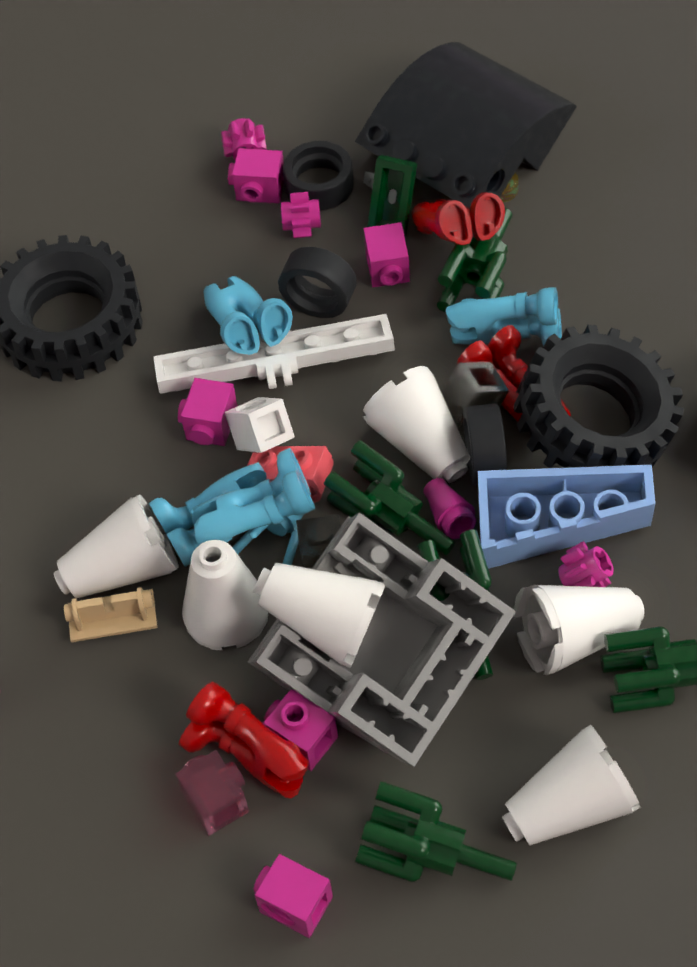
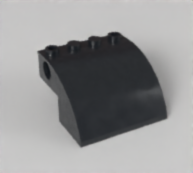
[355,42,577,209]

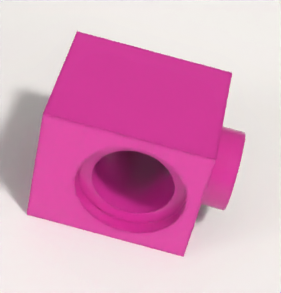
[363,222,410,288]
[254,854,333,938]

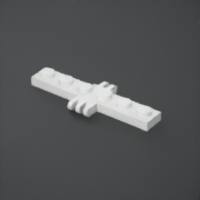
[153,314,395,394]

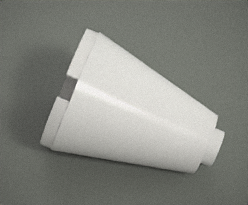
[363,366,470,483]
[54,494,179,598]
[182,540,268,650]
[253,563,386,668]
[514,585,644,675]
[502,725,641,845]

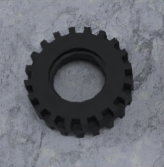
[0,235,143,381]
[514,325,684,468]

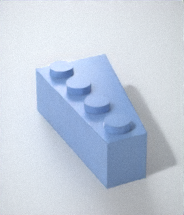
[478,464,655,569]

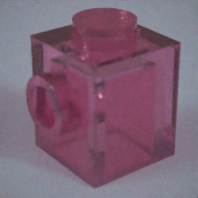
[175,750,249,836]

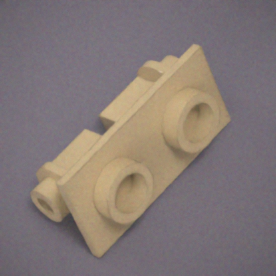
[64,587,158,643]

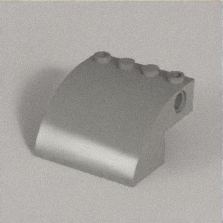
[248,513,516,767]

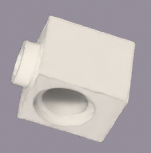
[224,397,295,453]

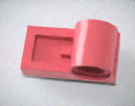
[247,446,334,503]

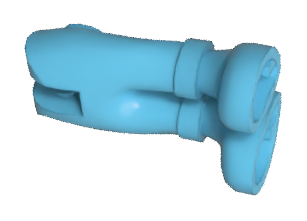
[203,276,293,355]
[446,287,562,347]
[191,448,315,545]
[149,462,267,567]

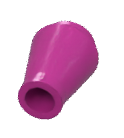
[423,478,476,539]

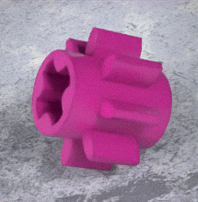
[221,118,267,161]
[281,192,321,238]
[558,541,614,587]

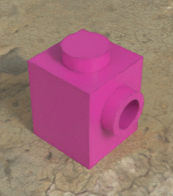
[228,148,284,204]
[178,378,237,446]
[263,689,338,771]

